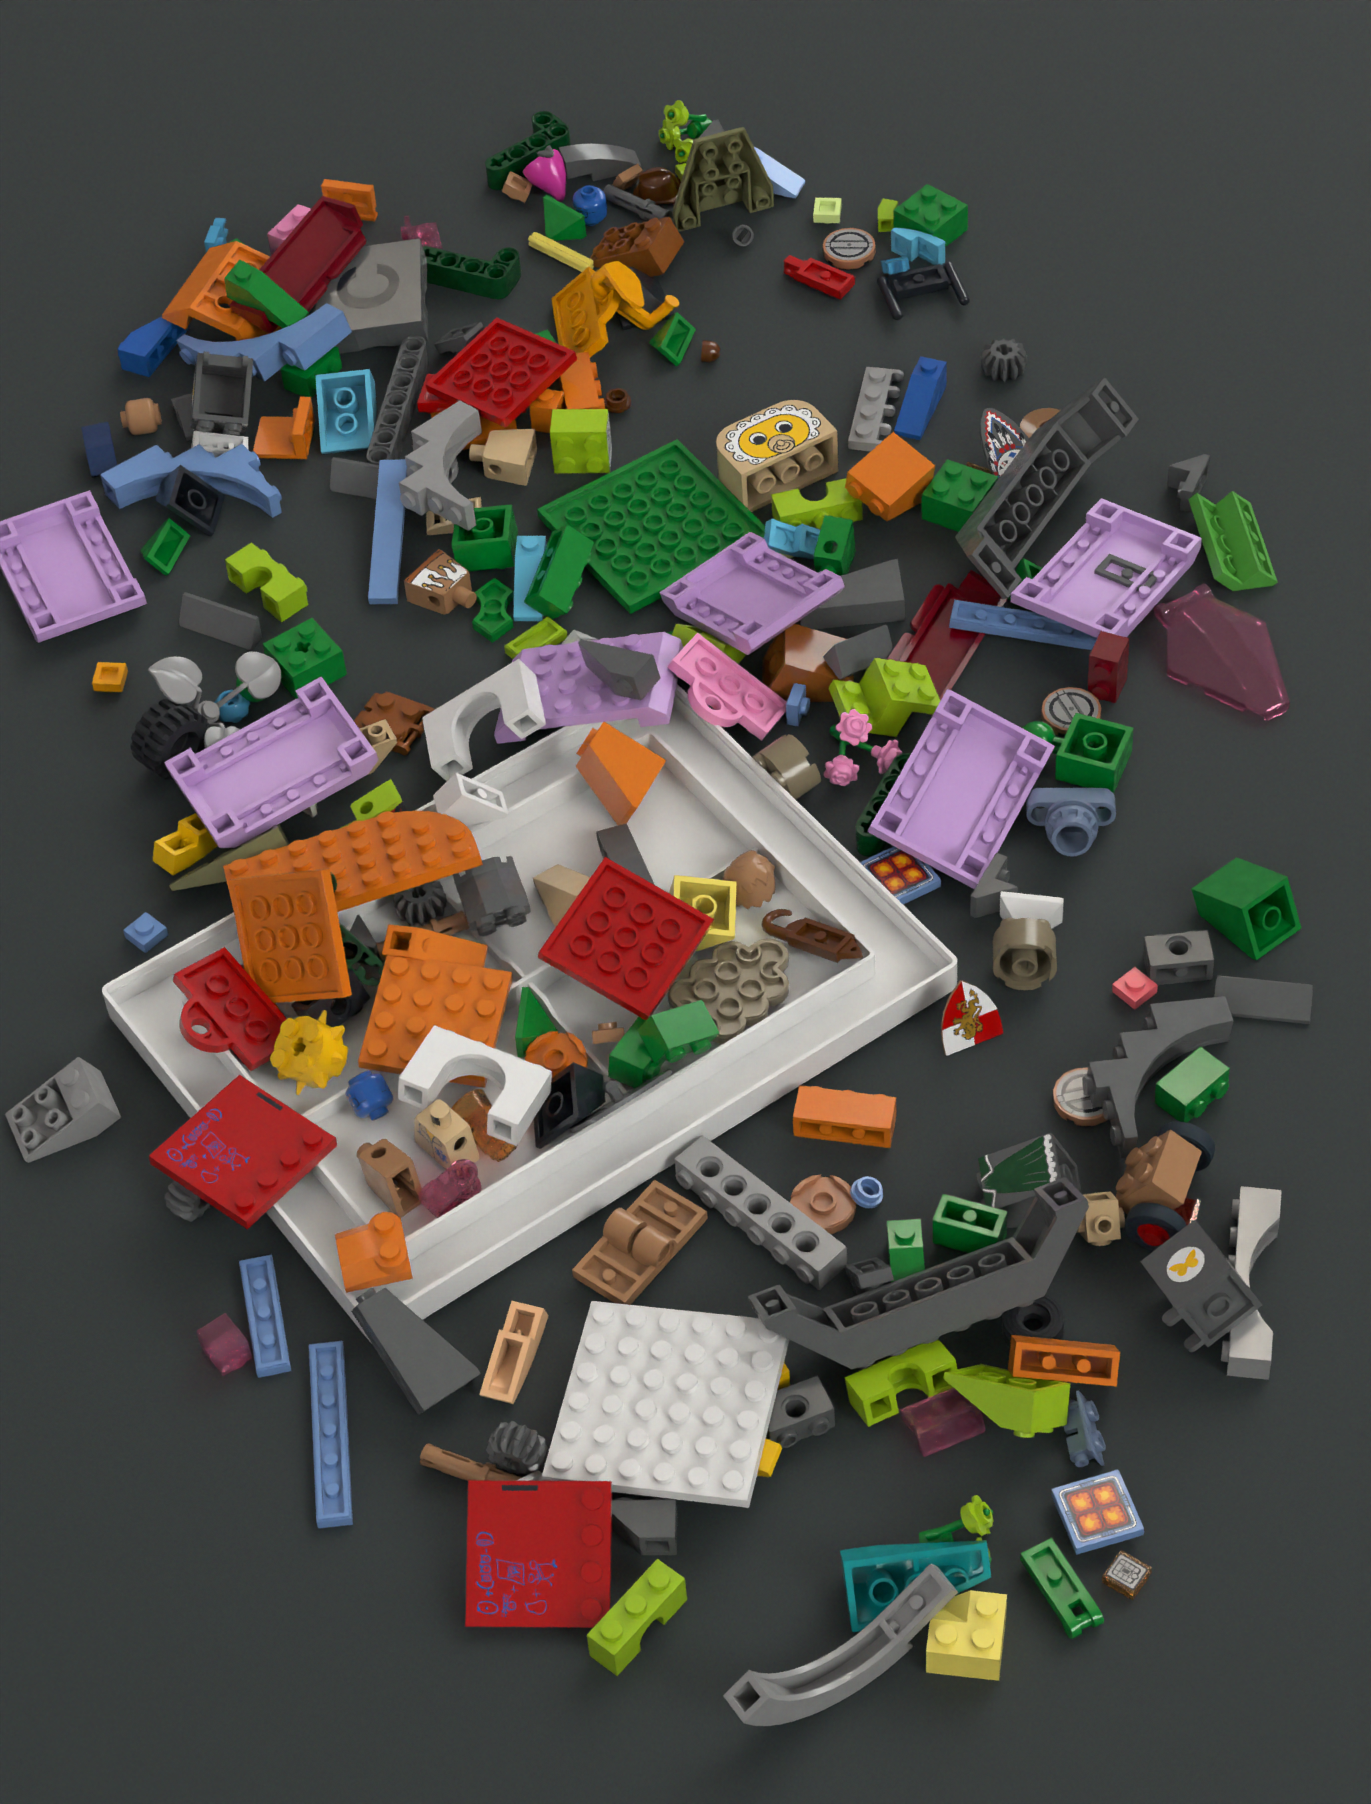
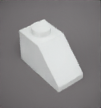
[433,773,508,826]

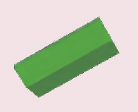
[1188,491,1278,591]

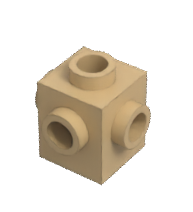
[1077,1191,1125,1246]

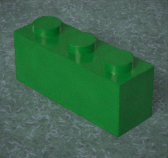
[524,524,594,620]

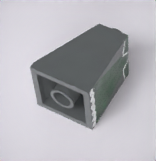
[977,1133,1082,1228]

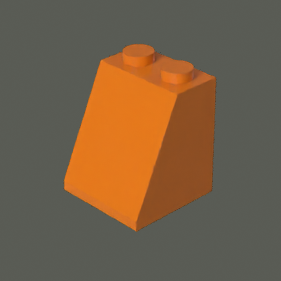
[845,432,935,522]
[576,721,666,825]

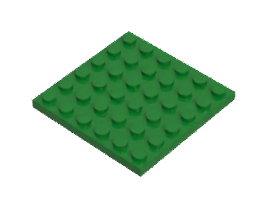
[537,439,765,614]

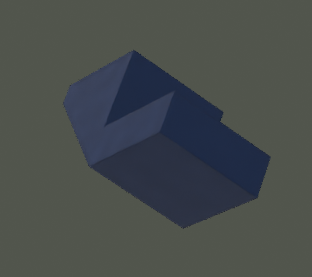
[81,422,117,478]

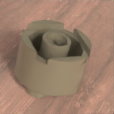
[752,734,821,800]
[992,918,1057,990]

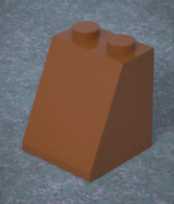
[762,624,854,702]

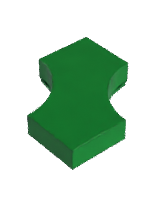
[472,578,514,643]

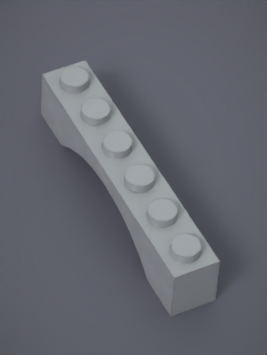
[1221,1186,1281,1380]

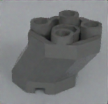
[453,856,531,936]

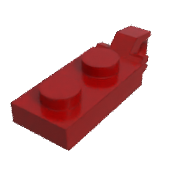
[783,255,855,300]

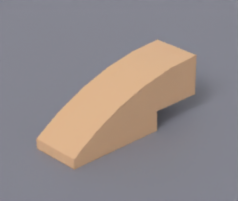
[479,1301,549,1404]

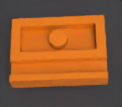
[321,179,378,221]

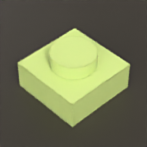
[813,197,842,224]

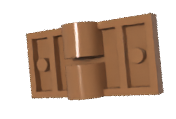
[572,1180,708,1305]

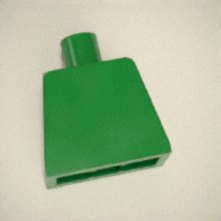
[814,515,856,576]

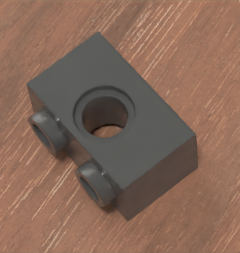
[1143,930,1214,985]
[766,1375,835,1448]

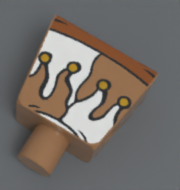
[404,549,477,614]

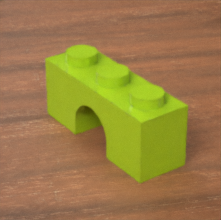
[771,478,863,529]
[225,542,308,622]
[845,1339,957,1427]
[587,1559,687,1676]

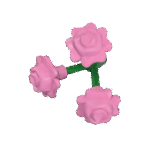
[824,709,902,786]

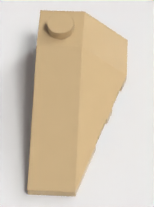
[533,864,591,928]

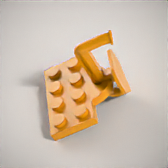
[551,261,679,358]

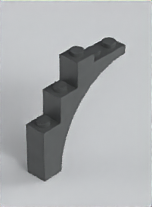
[1082,996,1233,1158]

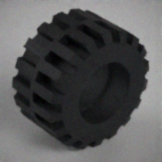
[130,699,210,780]

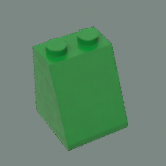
[1191,857,1301,961]

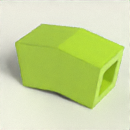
[878,198,898,232]

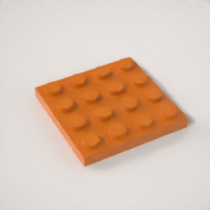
[228,868,352,1003]
[358,955,513,1088]

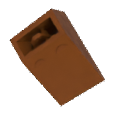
[590,217,684,277]

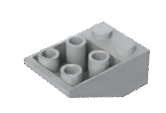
[5,1057,121,1163]

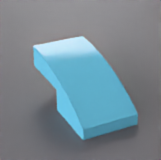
[891,228,945,265]
[764,519,820,559]

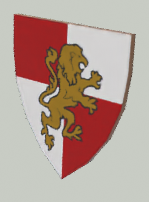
[941,980,1004,1056]

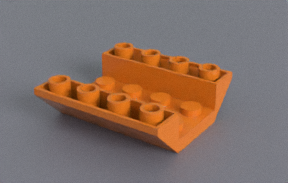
[162,241,282,341]

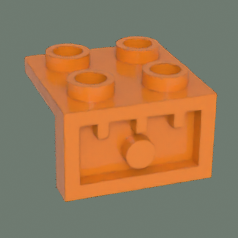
[253,397,315,459]

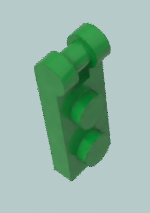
[1020,1538,1104,1639]

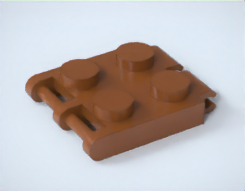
[354,691,435,755]

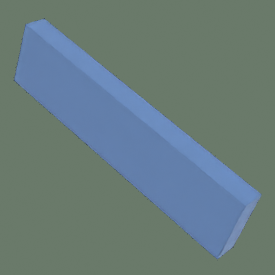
[239,1254,291,1378]

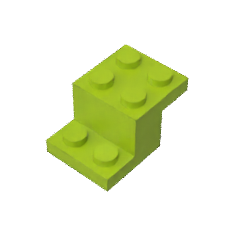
[829,658,940,737]

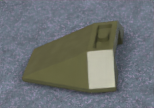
[673,127,774,232]

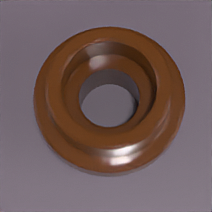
[604,388,631,413]

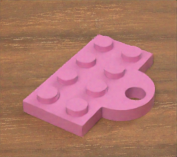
[667,633,787,741]

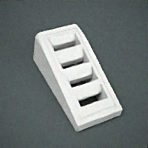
[191,431,248,457]

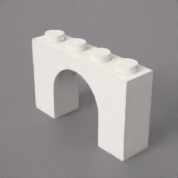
[422,659,546,781]
[398,1025,552,1146]

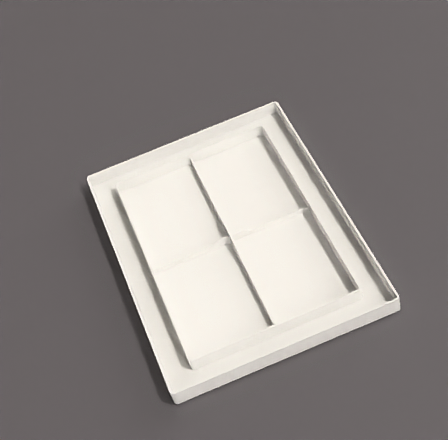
[102,684,957,1342]

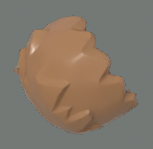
[723,850,775,909]

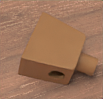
[356,1139,426,1218]

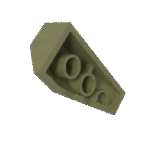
[169,824,289,891]

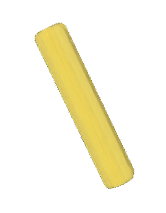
[528,232,594,272]

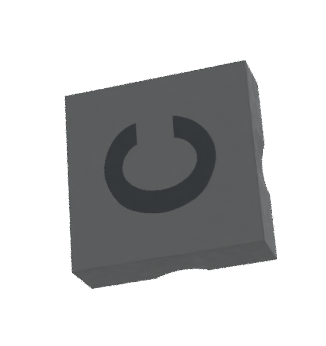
[316,238,428,354]

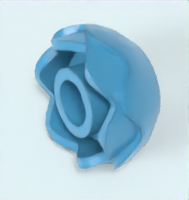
[214,690,250,723]

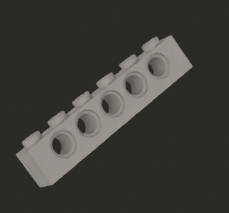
[675,1135,847,1290]

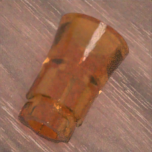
[451,1089,518,1162]

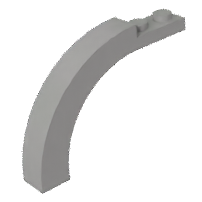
[723,1563,958,1726]

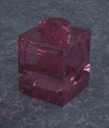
[197,1313,252,1376]

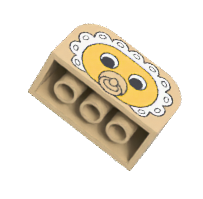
[716,400,838,512]

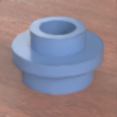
[850,1176,883,1208]

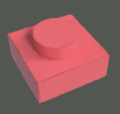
[1112,967,1158,1010]

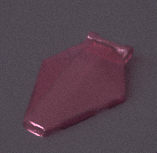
[1154,583,1290,721]

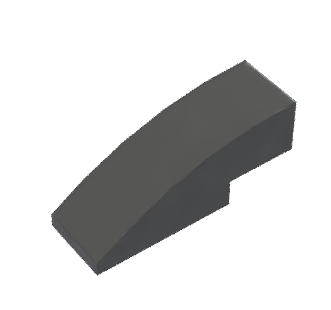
[559,143,642,181]

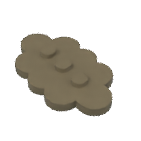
[668,938,789,1044]

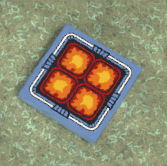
[860,846,941,904]
[1051,1470,1144,1555]

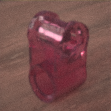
[418,1159,482,1218]

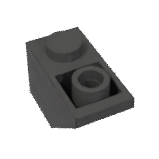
[612,1497,678,1555]

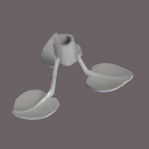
[148,651,281,748]

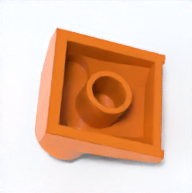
[335,1212,413,1293]

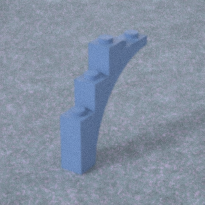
[176,303,352,381]
[100,444,282,518]

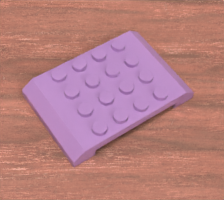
[0,490,147,643]
[1011,498,1202,638]
[659,532,845,655]
[494,632,683,744]
[164,677,379,848]
[867,689,1055,889]

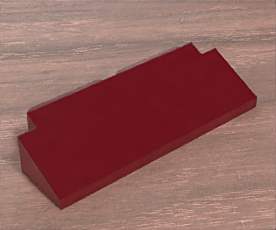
[229,196,367,334]
[887,570,1008,716]

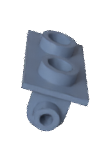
[1064,1390,1106,1467]

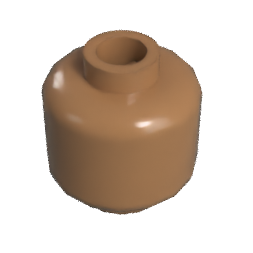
[120,398,162,435]

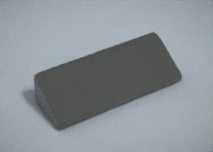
[330,457,379,499]
[179,592,262,650]
[823,624,893,680]
[1214,975,1313,1024]

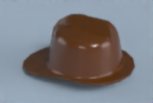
[633,167,681,205]

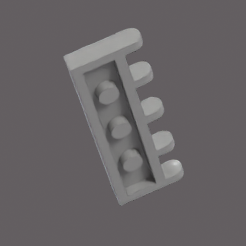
[848,367,904,451]

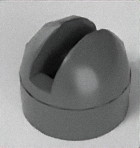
[732,224,754,246]

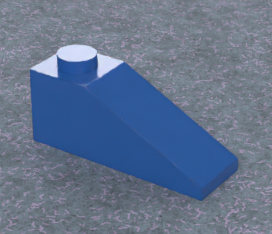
[117,316,190,377]
[894,356,947,440]

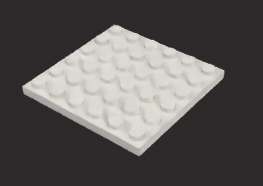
[542,1301,789,1508]

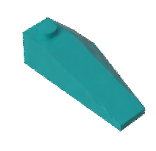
[840,1540,991,1632]

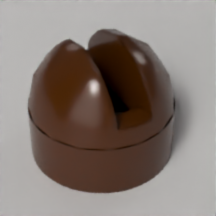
[701,340,721,362]

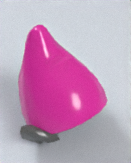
[523,146,566,202]

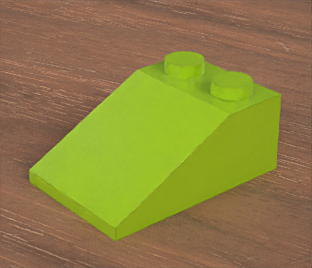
[944,1364,1071,1438]

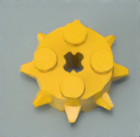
[270,1010,348,1095]

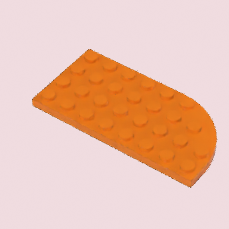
[223,811,483,912]

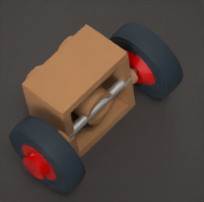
[1116,1122,1215,1251]

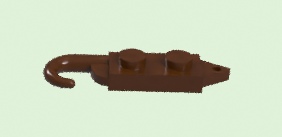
[761,909,863,963]

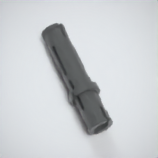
[603,184,673,220]

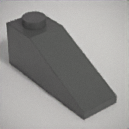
[578,639,661,700]

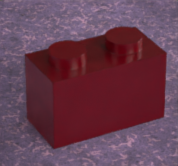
[1088,631,1129,703]

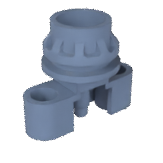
[1026,788,1116,856]

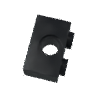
[291,968,371,1027]

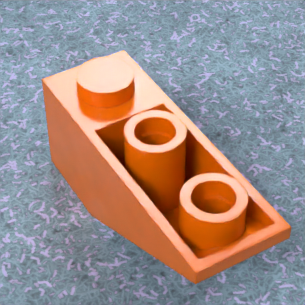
[382,924,488,967]

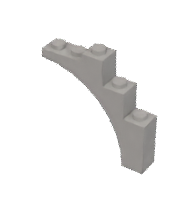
[399,401,482,531]

